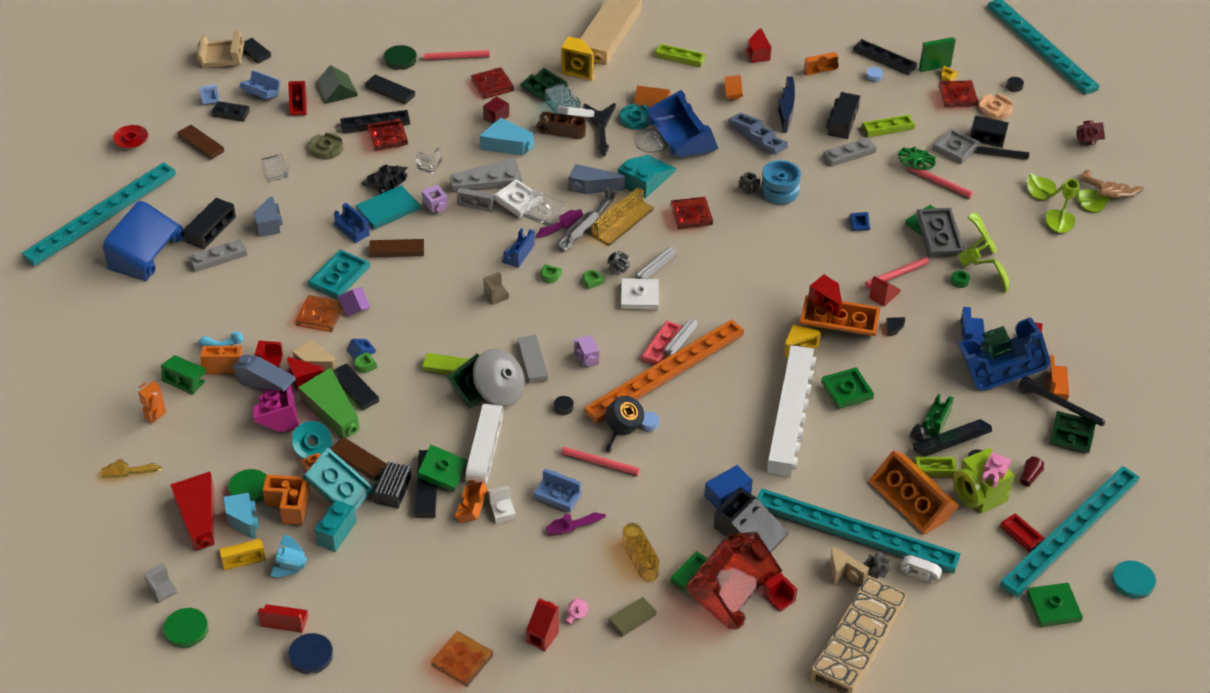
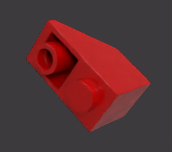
[808,274,842,317]
[526,598,559,651]

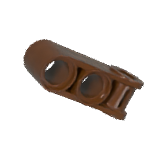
[536,111,586,139]

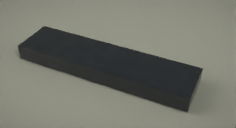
[853,39,918,76]
[340,110,410,134]
[913,419,992,457]
[415,450,438,518]

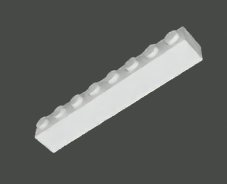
[767,345,816,477]

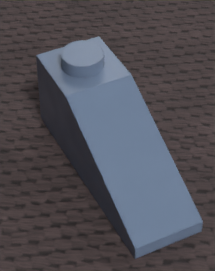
[569,164,625,194]
[233,354,296,392]

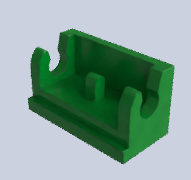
[161,355,206,394]
[922,394,954,436]

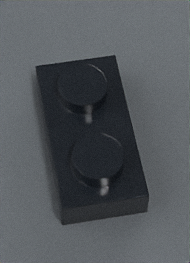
[211,101,250,122]

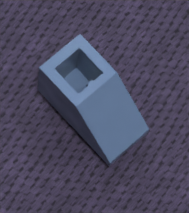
[254,196,283,237]

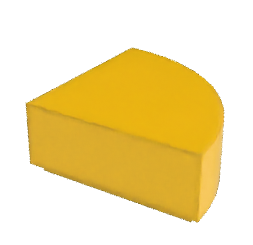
[941,66,958,84]

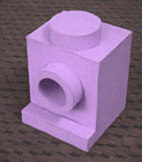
[421,184,448,213]
[574,335,599,367]

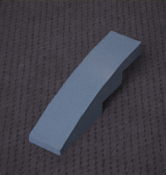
[728,112,788,154]

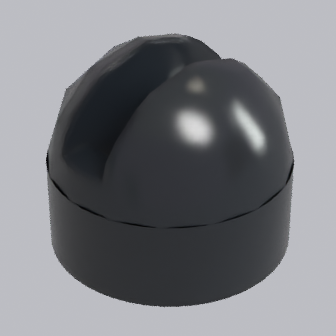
[909,423,927,441]

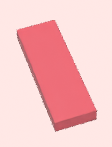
[641,320,683,366]

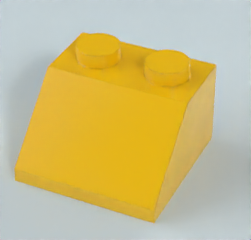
[561,36,593,81]

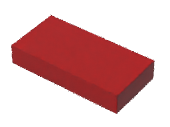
[1000,513,1045,553]

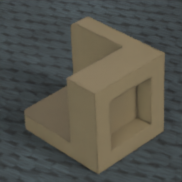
[483,272,509,305]

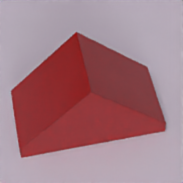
[288,81,308,115]
[869,276,901,306]
[287,357,324,391]

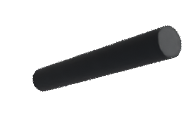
[977,146,1029,159]

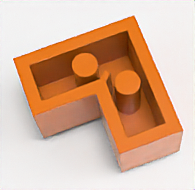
[263,474,310,525]

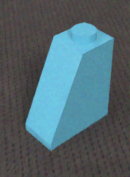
[480,118,534,155]

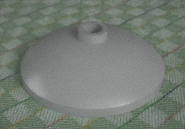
[473,349,525,406]

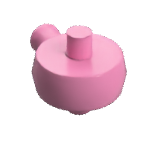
[566,598,588,624]

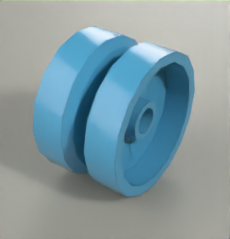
[761,160,801,204]

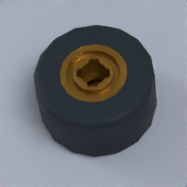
[605,395,645,435]

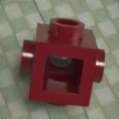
[1076,120,1105,145]

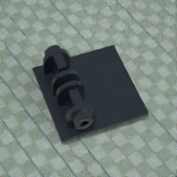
[361,164,408,194]

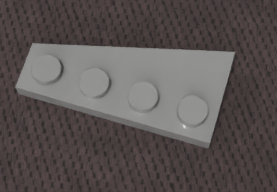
[450,157,522,191]

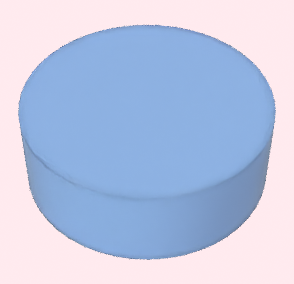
[866,67,883,82]
[640,412,659,431]

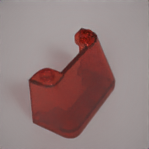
[686,532,782,630]

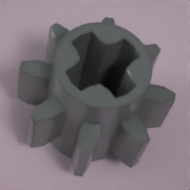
[738,172,760,194]
[607,251,630,274]
[863,552,891,579]

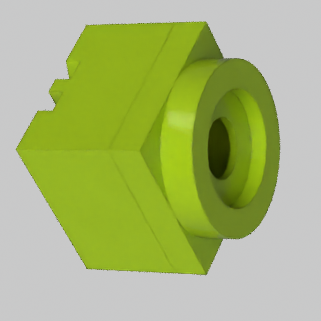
[953,448,1015,514]

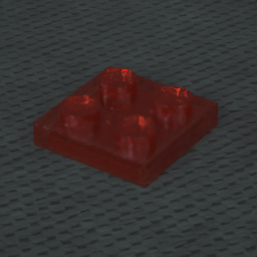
[471,67,514,99]
[938,80,979,107]
[367,119,408,151]
[670,196,713,229]

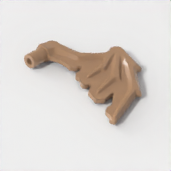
[1081,170,1144,198]

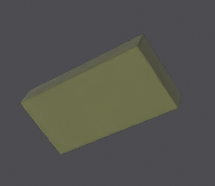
[609,597,656,636]

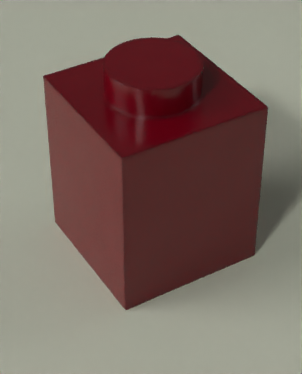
[483,96,509,124]

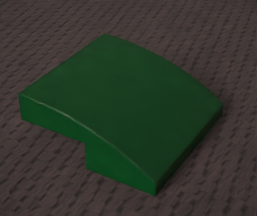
[520,67,568,101]
[1049,411,1096,453]

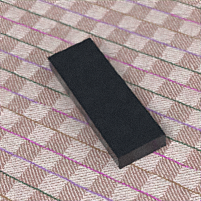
[365,74,415,105]
[333,363,379,410]

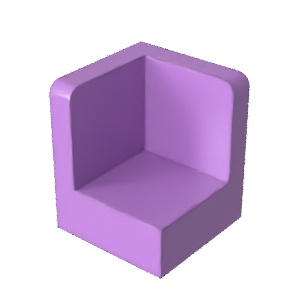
[338,287,370,317]

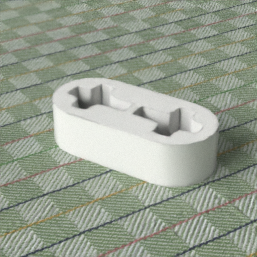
[900,555,942,583]

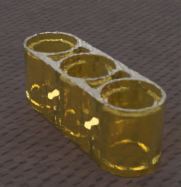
[622,523,660,582]

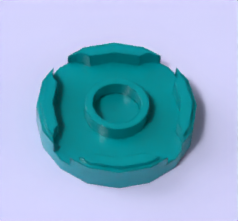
[620,104,650,130]
[1112,560,1156,599]

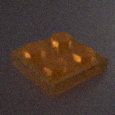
[295,295,343,332]
[431,631,493,687]

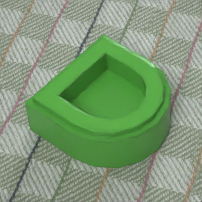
[541,264,562,283]
[583,270,604,290]
[354,352,377,373]

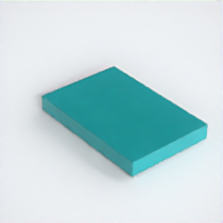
[356,185,420,229]
[307,249,370,300]
[302,448,373,511]

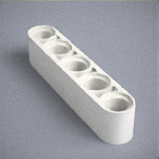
[466,404,504,484]

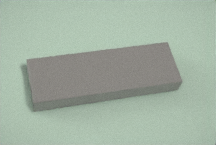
[517,335,548,383]

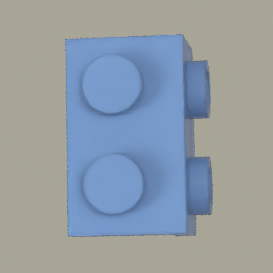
[239,70,281,100]
[533,469,581,512]

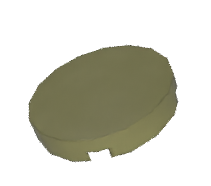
[309,133,343,159]

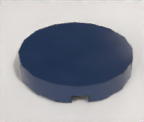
[288,633,333,674]

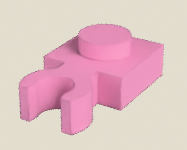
[982,452,1012,487]

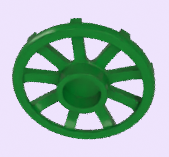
[898,146,936,170]

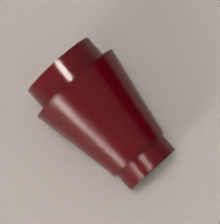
[1019,456,1044,487]

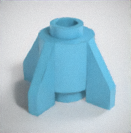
[270,534,308,578]

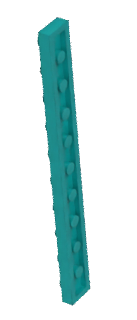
[987,0,1100,95]
[22,162,176,266]
[1000,466,1140,598]
[757,488,961,574]

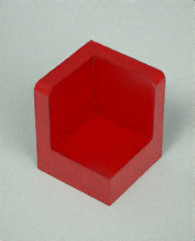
[254,340,284,368]
[763,572,797,612]

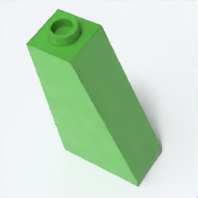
[298,368,359,438]

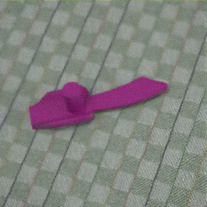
[536,209,584,238]
[546,512,606,536]

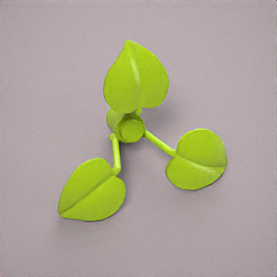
[1027,173,1111,233]
[958,212,1010,293]

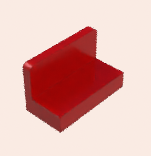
[257,604,308,633]

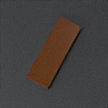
[177,125,225,160]
[369,239,424,257]
[330,437,387,482]

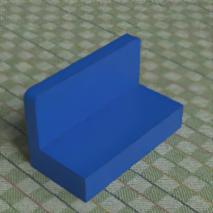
[960,307,986,348]

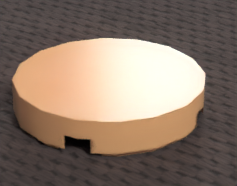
[979,94,1013,119]

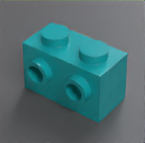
[314,500,357,552]

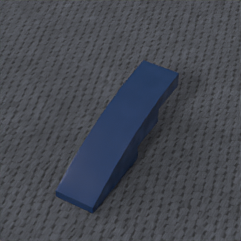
[778,76,795,133]

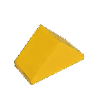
[784,324,821,358]

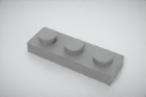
[823,138,877,167]
[188,239,248,272]

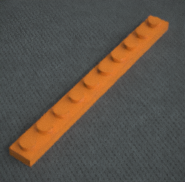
[584,319,744,424]

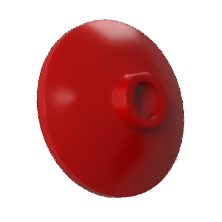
[113,125,148,148]

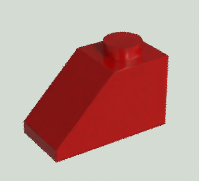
[745,28,772,63]

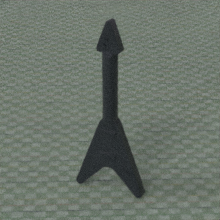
[584,103,616,156]

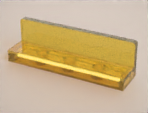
[592,187,654,246]

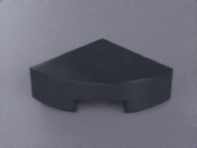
[886,317,905,336]

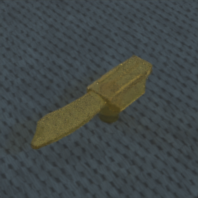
[100,459,163,478]

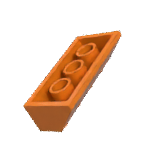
[800,295,881,336]
[868,450,959,534]

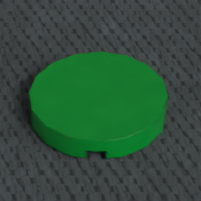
[228,469,266,503]
[163,608,208,648]

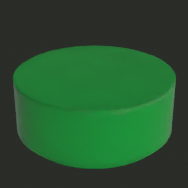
[950,270,970,288]

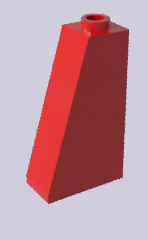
[170,471,215,551]

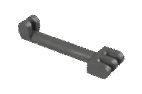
[583,187,617,235]

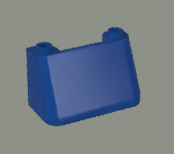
[646,90,718,158]
[103,201,185,281]
[958,317,1050,391]

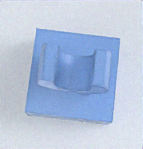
[200,84,219,104]

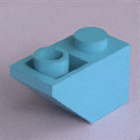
[224,493,259,538]

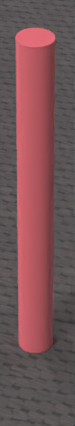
[424,50,490,60]
[908,164,973,198]
[865,257,929,288]
[561,447,640,476]

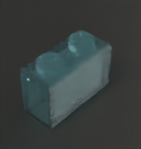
[545,84,581,116]

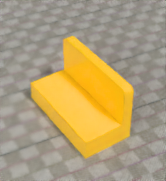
[219,539,266,571]

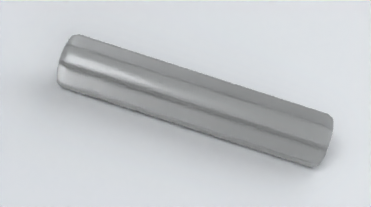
[636,247,676,279]
[664,318,698,356]

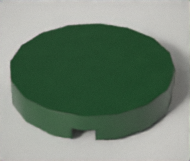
[384,45,417,69]

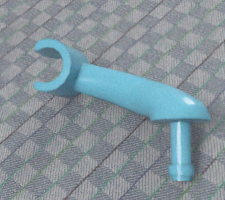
[199,331,243,347]

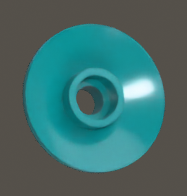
[292,421,332,459]

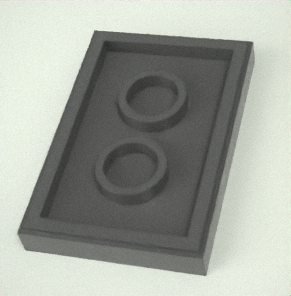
[916,207,965,257]

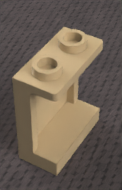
[196,31,244,69]

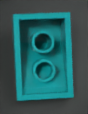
[618,155,676,198]

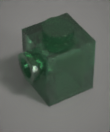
[981,326,1013,359]

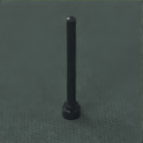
[1018,376,1105,426]

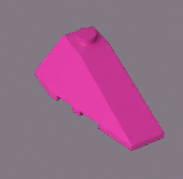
[253,370,299,432]

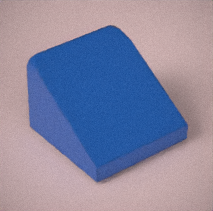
[848,212,870,231]
[347,339,376,360]

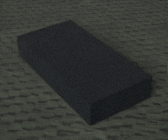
[243,38,272,64]

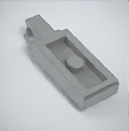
[556,211,600,251]

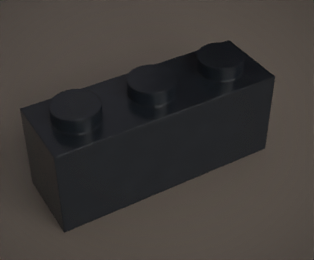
[826,92,861,139]
[184,197,236,249]

